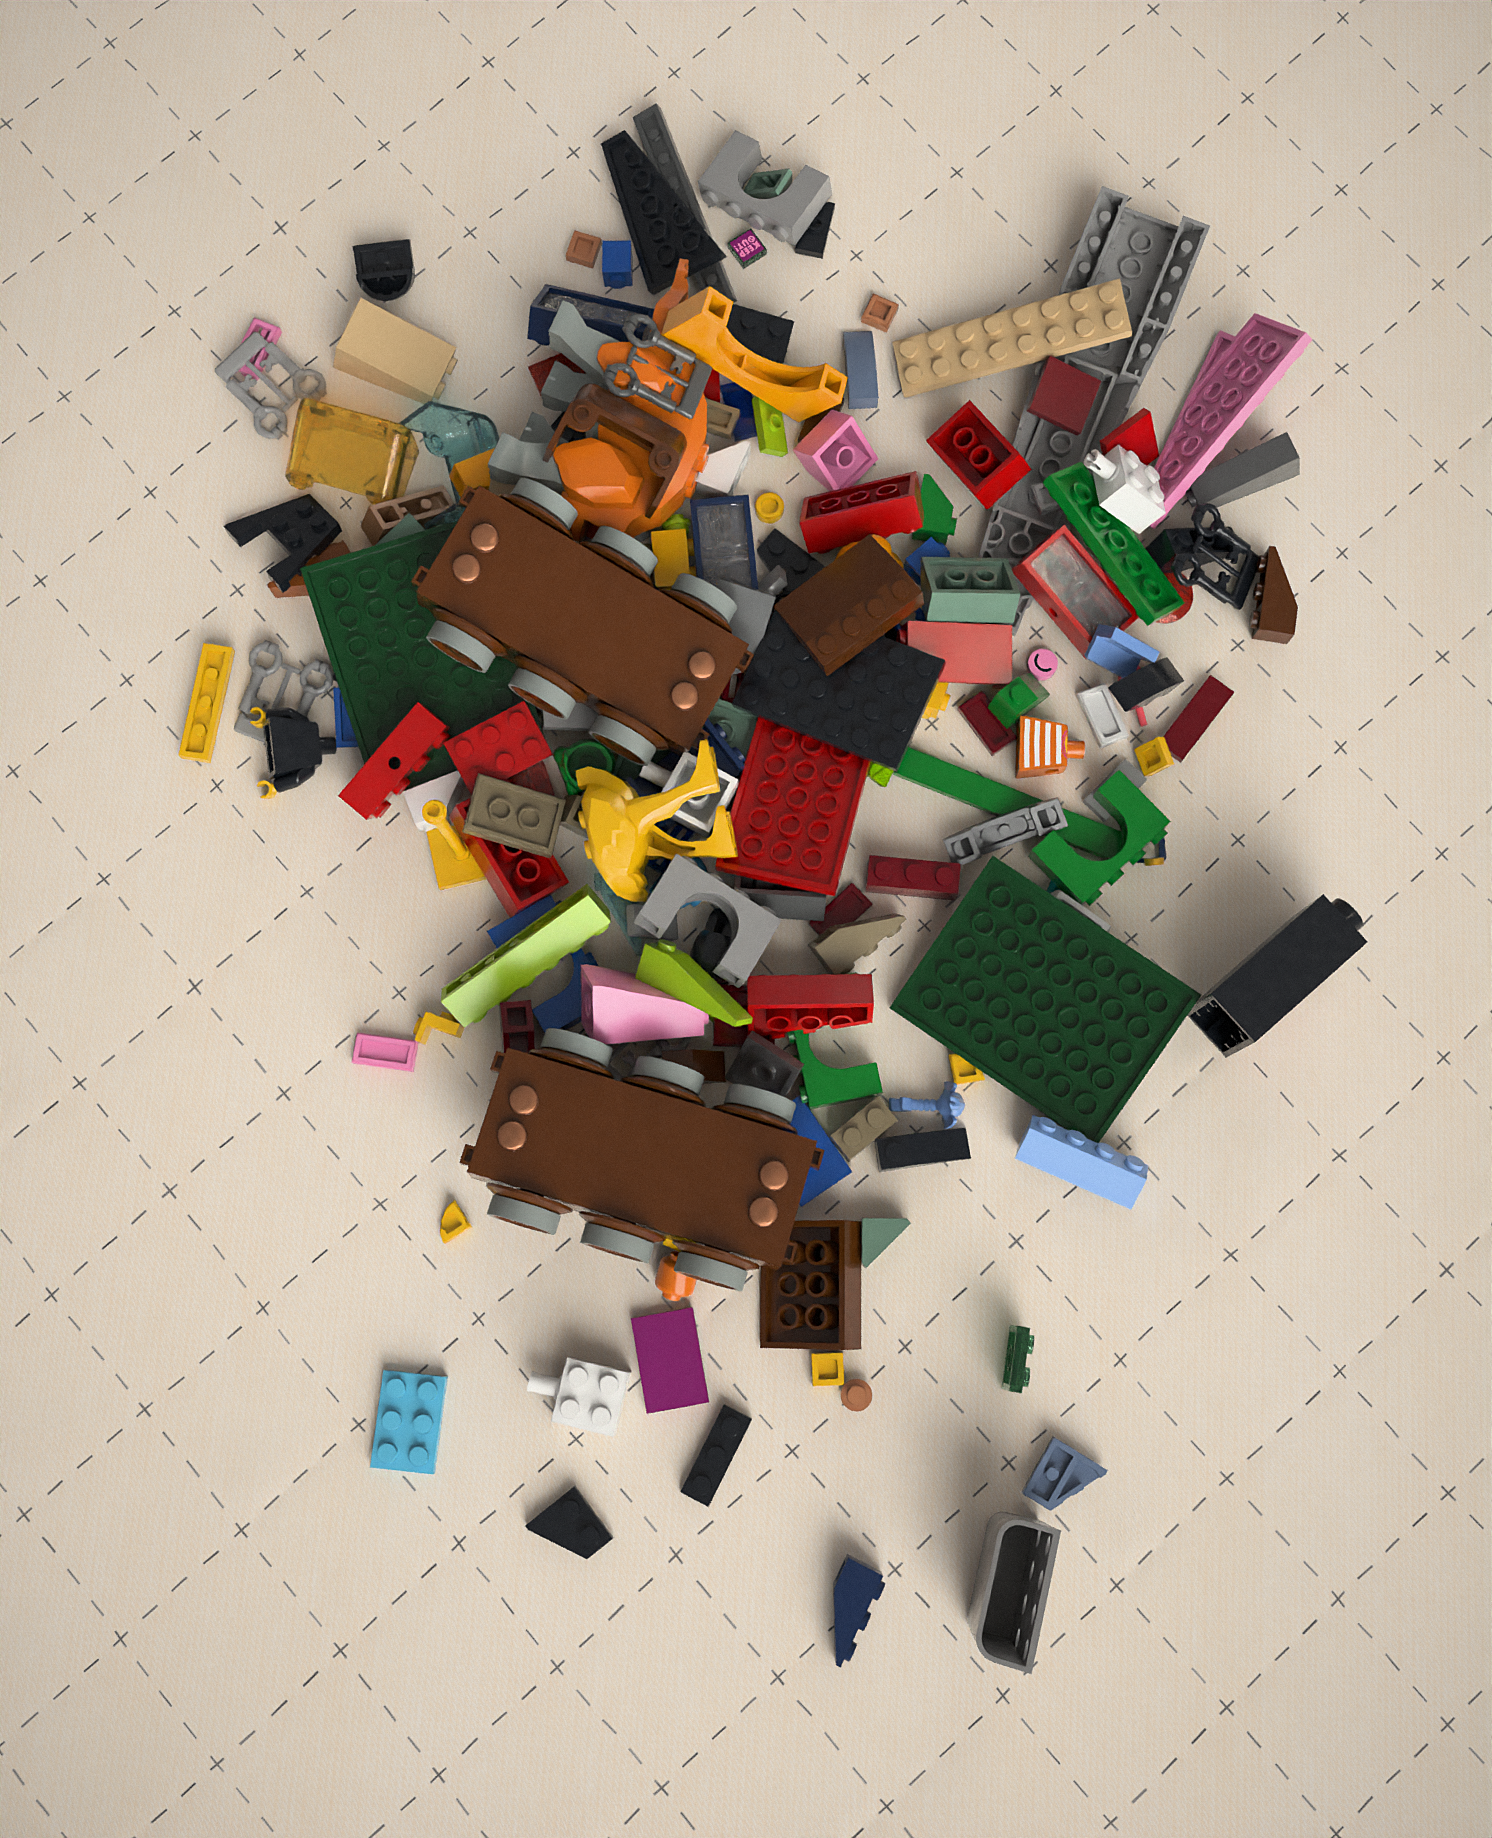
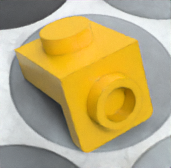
[413,1011,464,1045]

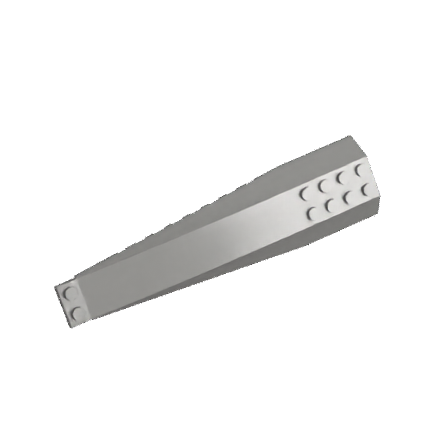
[978,186,1210,636]

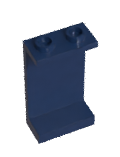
[624,718,746,832]

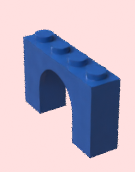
[487,895,599,1032]

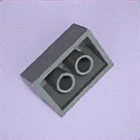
[734,875,826,921]

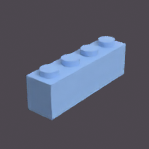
[1015,1115,1148,1209]

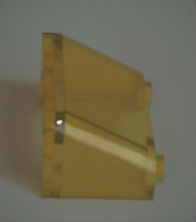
[285,398,419,505]

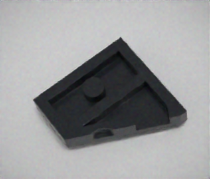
[525,1486,614,1559]

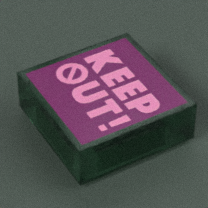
[727,228,767,269]

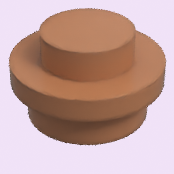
[841,1379,872,1412]

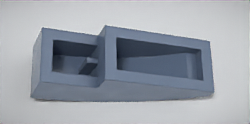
[843,331,879,409]

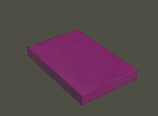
[631,1307,709,1414]

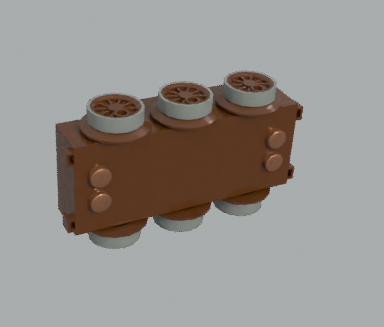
[411,478,754,766]
[459,1028,825,1291]

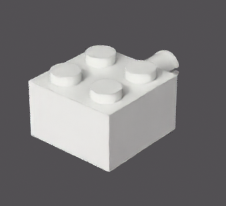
[1084,445,1166,534]
[639,752,738,838]
[527,1356,631,1437]

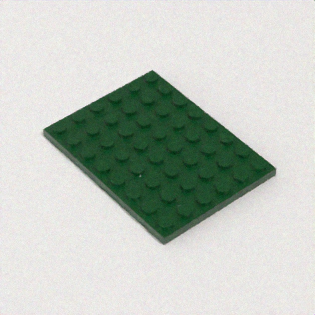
[300,520,546,795]
[889,856,1201,1143]

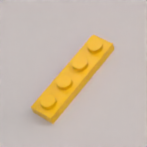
[178,643,235,763]

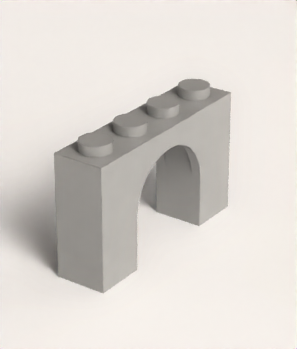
[698,130,832,246]
[634,854,782,988]

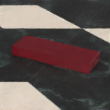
[1163,675,1234,763]

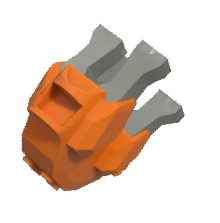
[488,258,710,542]

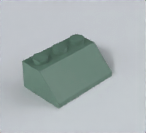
[921,557,1020,624]

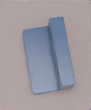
[1085,624,1160,678]

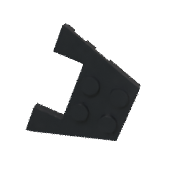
[224,494,342,593]

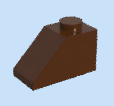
[662,1049,726,1084]

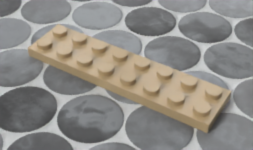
[892,278,1133,398]

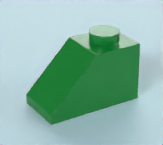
[912,474,957,545]
[988,673,1050,729]

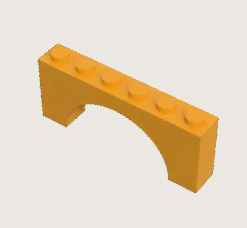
[661,286,848,423]

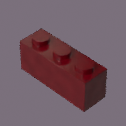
[865,855,961,901]

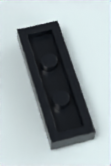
[680,1404,752,1507]

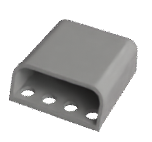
[968,1512,1061,1674]

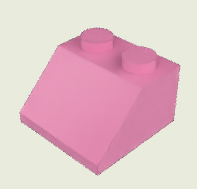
[793,410,878,491]

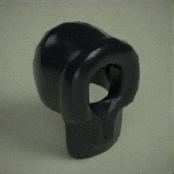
[690,908,731,985]

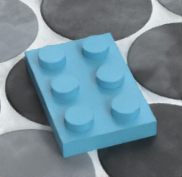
[370,1370,448,1474]

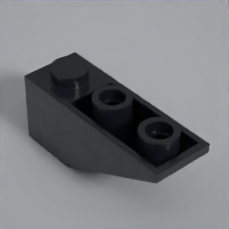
[1145,527,1234,573]

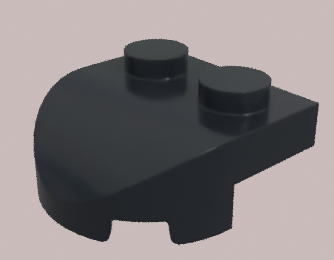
[353,239,415,301]

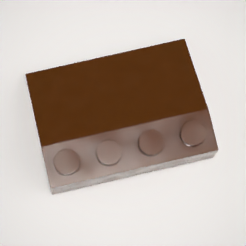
[773,534,924,676]
[760,1220,861,1350]

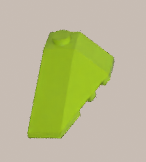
[635,939,753,1027]

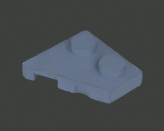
[1021,1436,1108,1511]

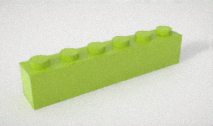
[441,884,611,1028]

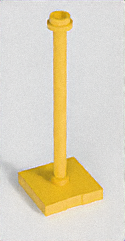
[422,800,486,890]

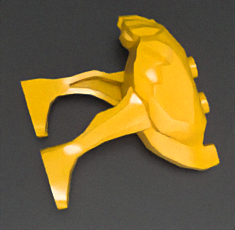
[576,739,738,902]

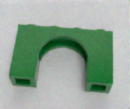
[1028,770,1171,906]
[787,972,883,1110]

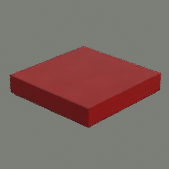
[1099,408,1159,466]

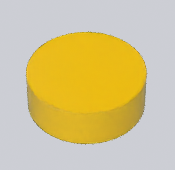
[755,492,784,524]

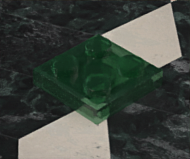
[1001,1325,1034,1393]

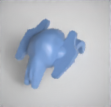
[889,1081,965,1129]

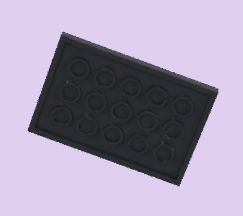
[732,598,946,772]

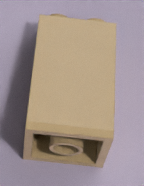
[333,298,458,406]

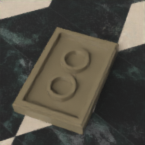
[462,773,566,858]

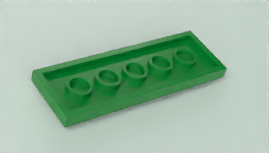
[1043,461,1185,626]

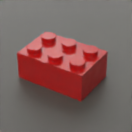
[926,400,1032,510]
[443,701,553,795]

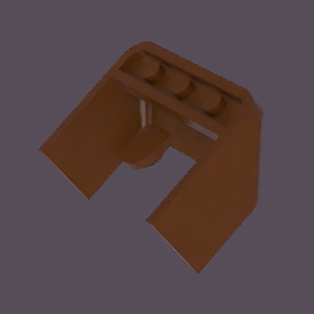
[543,383,687,519]

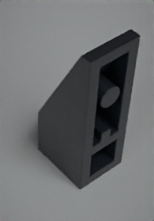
[874,1128,971,1173]

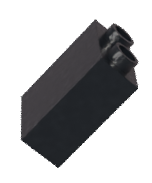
[1187,894,1368,1058]

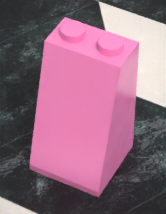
[581,964,709,1044]

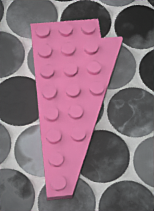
[1149,313,1312,529]

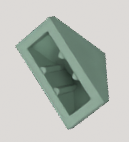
[743,168,792,199]
[861,1218,911,1268]

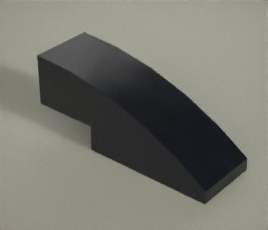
[1108,657,1184,712]

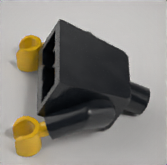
[250,707,337,799]

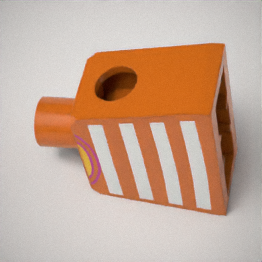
[1015,716,1085,779]

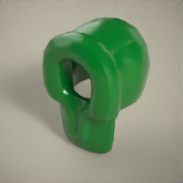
[553,739,616,796]

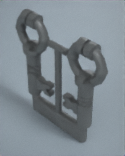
[602,314,712,419]

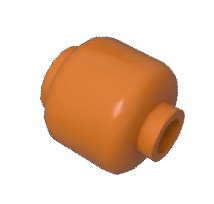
[655,1251,697,1301]

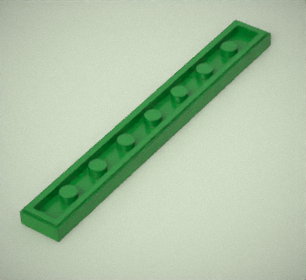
[893,747,1122,860]

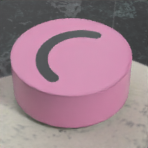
[1027,649,1058,680]

